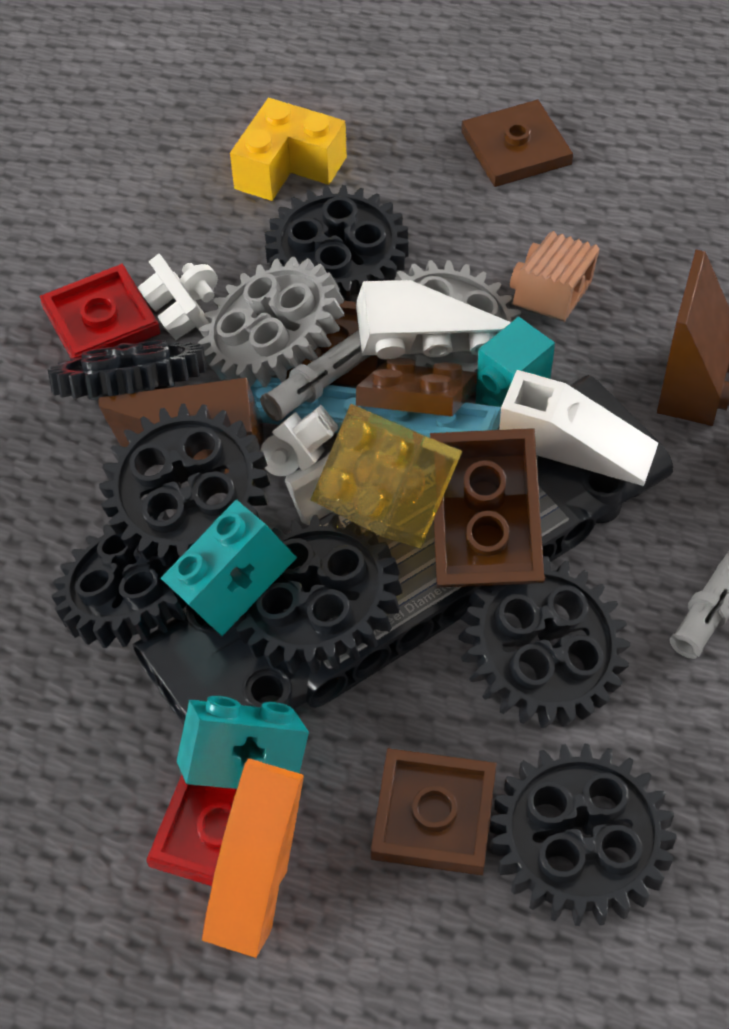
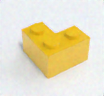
[230,97,347,201]

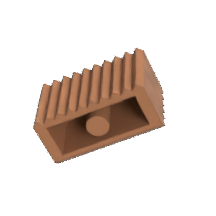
[510,231,600,322]

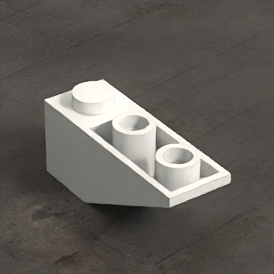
[356,280,511,359]
[499,370,658,486]

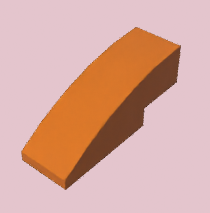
[201,759,304,958]

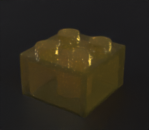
[310,404,462,549]

